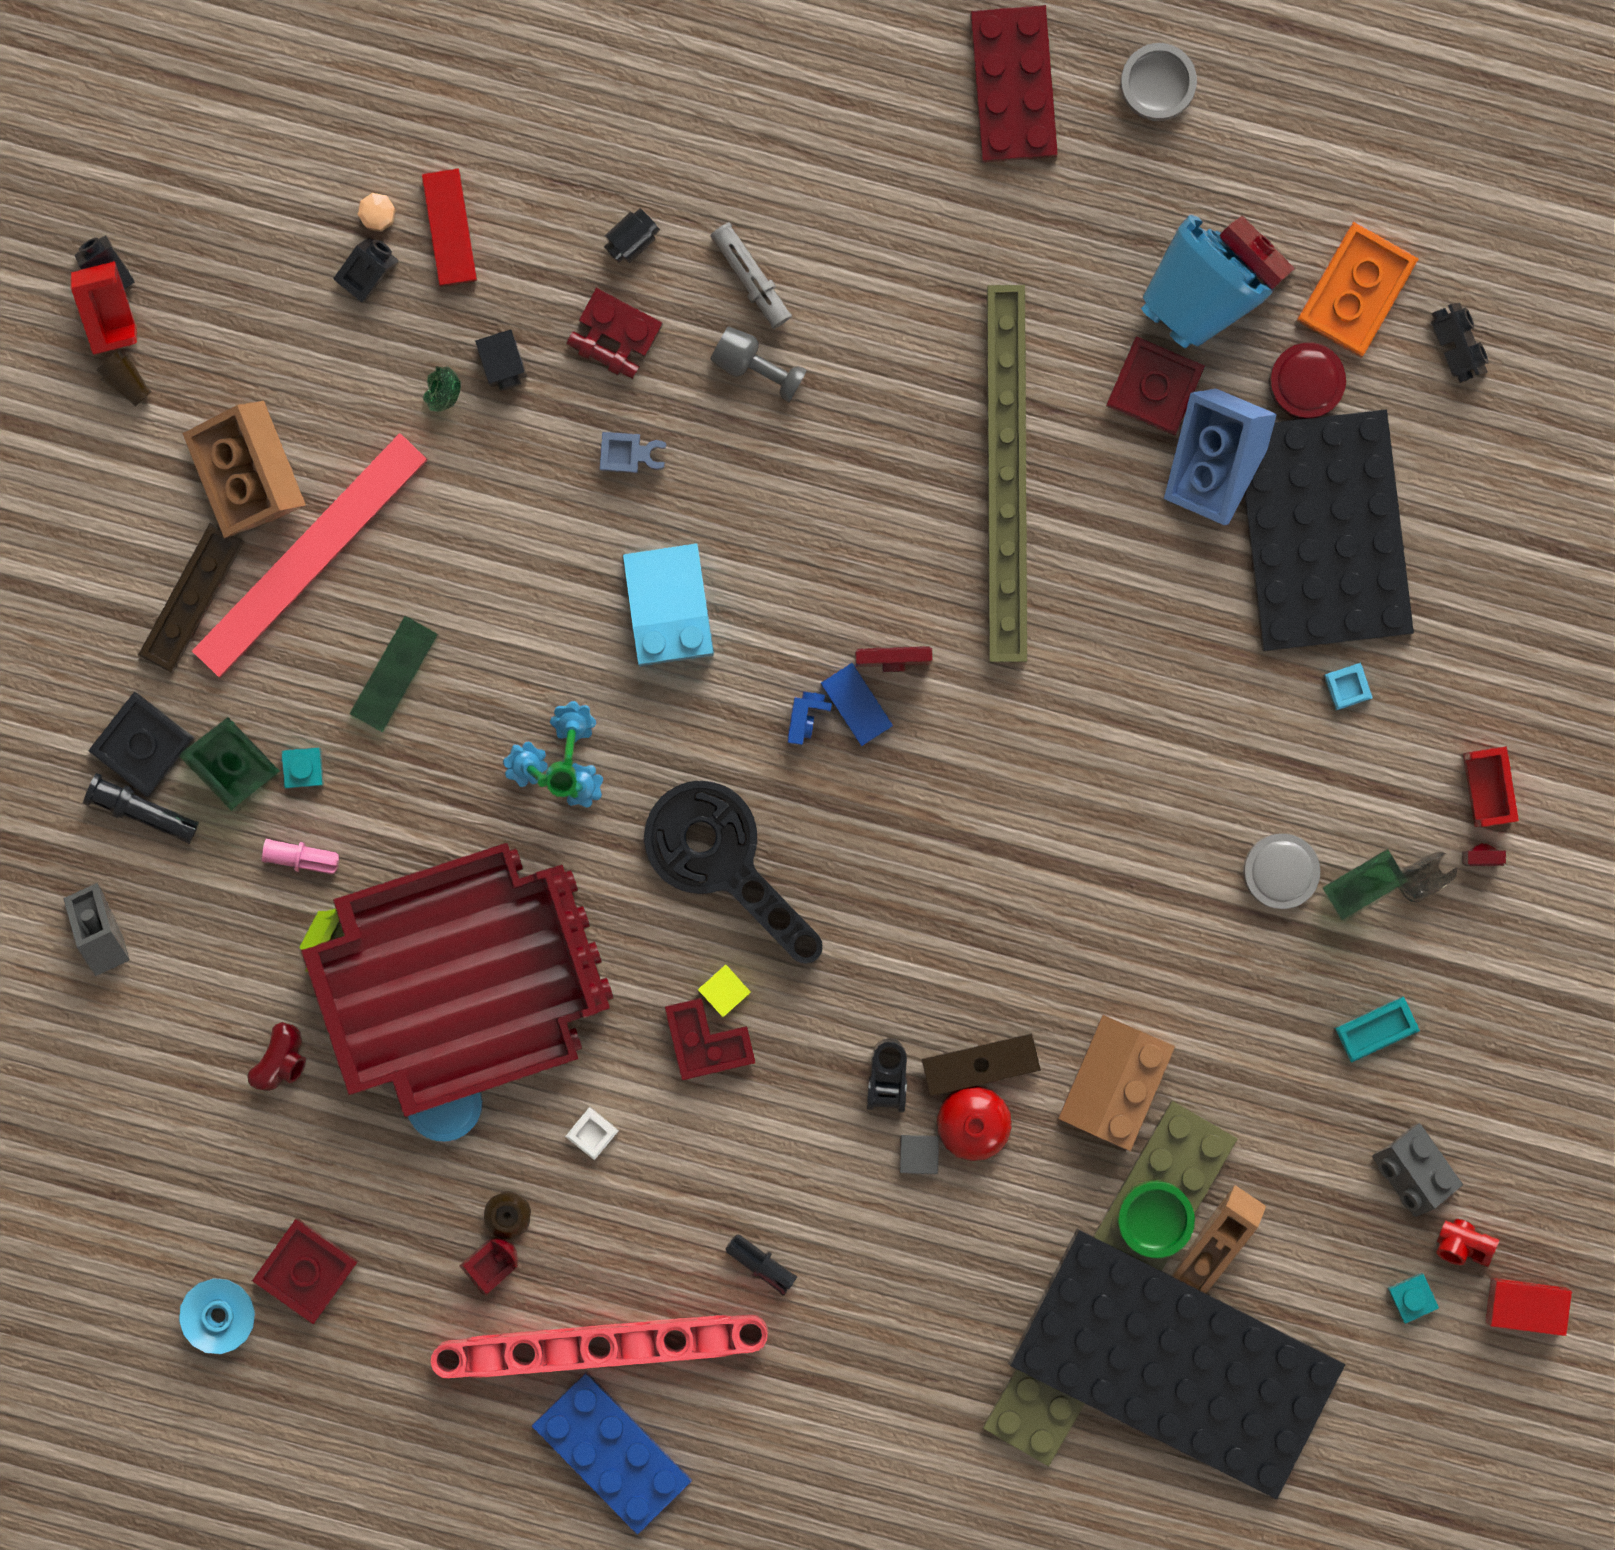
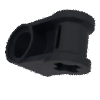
[867,1038,907,1113]

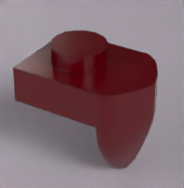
[459,1239,519,1295]

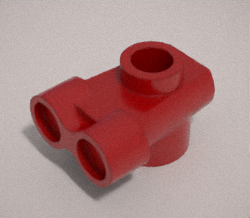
[1436,1219,1500,1267]

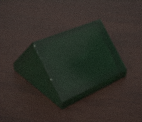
[179,717,280,812]

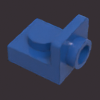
[787,692,832,745]

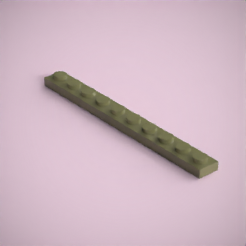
[987,285,1027,662]

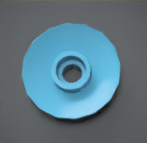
[179,1278,255,1354]

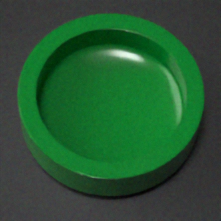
[1118,1180,1195,1258]

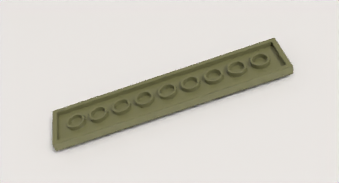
[983,1100,1238,1466]

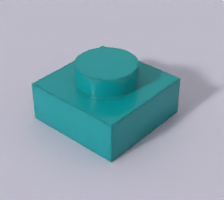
[282,747,324,788]
[1387,1272,1439,1324]

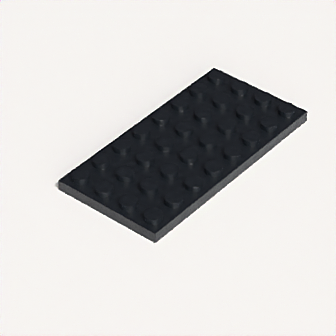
[1008,1228,1345,1499]

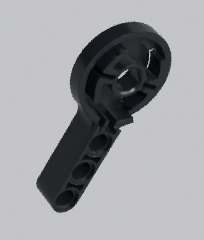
[644,781,823,964]

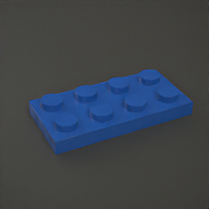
[532,1371,692,1535]

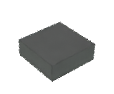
[900,1135,939,1174]

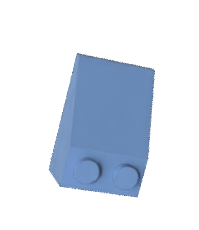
[1164,388,1277,525]

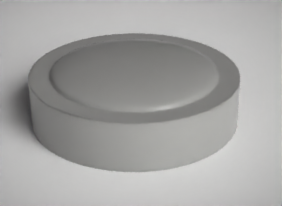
[1121,43,1197,121]
[1243,834,1320,909]

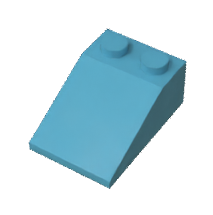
[623,543,714,666]

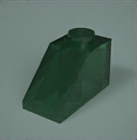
[1322,849,1408,922]

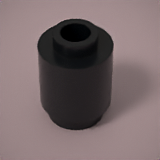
[604,208,660,264]

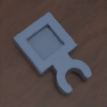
[600,432,666,473]

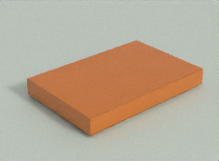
[1296,221,1418,358]

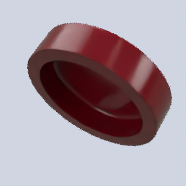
[1269,343,1346,419]

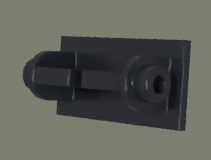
[1431,303,1489,383]

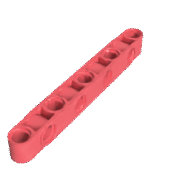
[431,1314,768,1378]

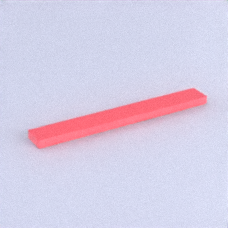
[192,433,428,678]

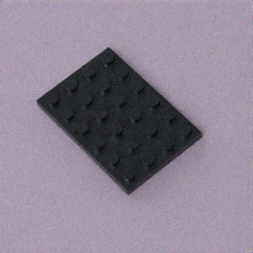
[1244,409,1414,652]

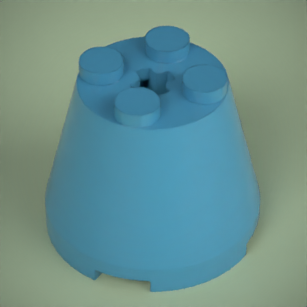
[1141,215,1274,349]

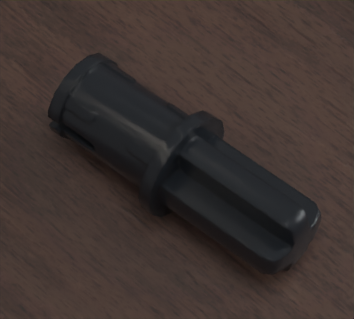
[726,1234,797,1296]

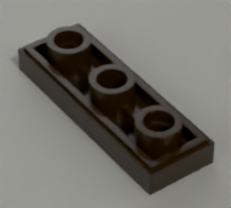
[921,1033,1041,1096]

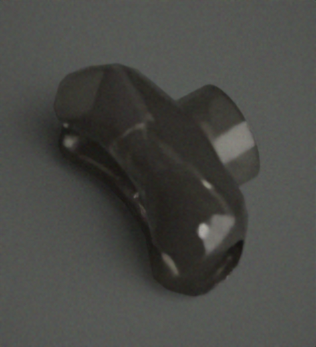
[1398,852,1458,903]

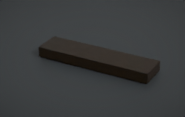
[138,523,244,673]

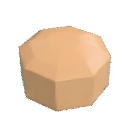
[358,193,396,232]

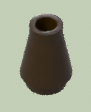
[97,350,152,407]

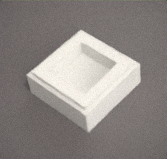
[565,1107,619,1160]

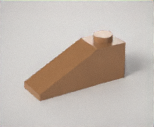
[1171,1185,1266,1293]

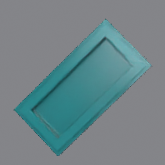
[1334,996,1420,1063]

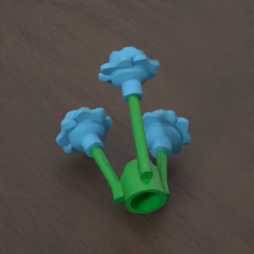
[503,701,604,808]

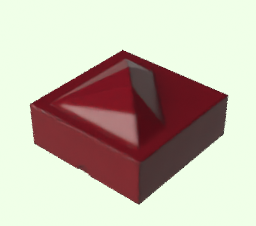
[1462,843,1506,866]

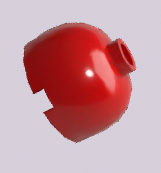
[936,1085,1012,1162]

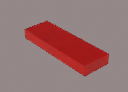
[422,168,478,287]

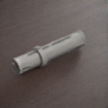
[710,222,792,329]

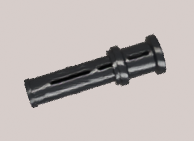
[83,773,199,844]

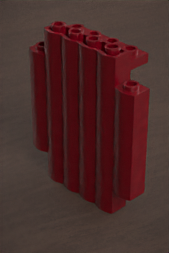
[301,843,614,1117]

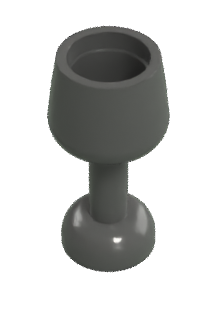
[710,326,807,403]

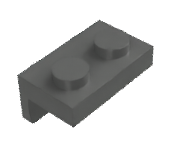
[1372,1123,1463,1217]

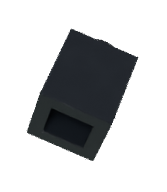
[475,329,527,391]

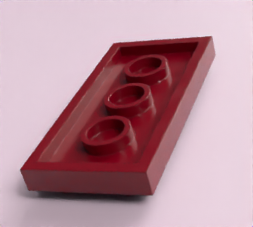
[970,5,1058,163]

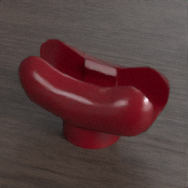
[247,1022,306,1091]

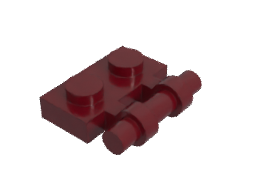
[566,288,663,379]

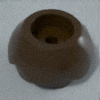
[484,1191,531,1239]

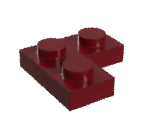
[665,998,756,1080]

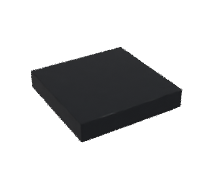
[88,691,195,797]

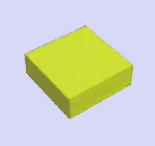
[698,964,751,1017]

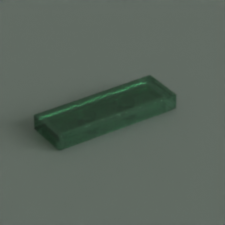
[349,616,439,733]

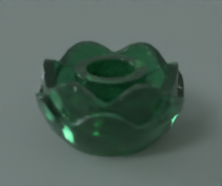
[423,366,461,412]

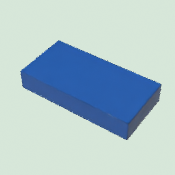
[821,663,893,746]

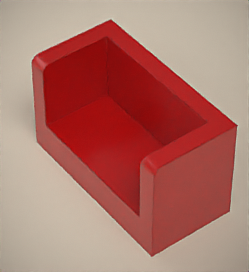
[71,261,137,355]
[1463,746,1519,827]
[1485,1278,1572,1336]

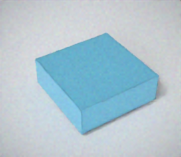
[1324,663,1373,711]

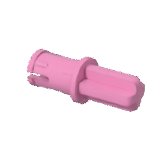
[262,839,339,874]

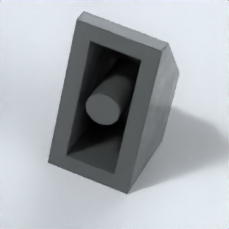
[63,883,130,976]

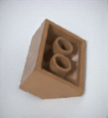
[182,401,306,538]
[1058,1015,1175,1151]

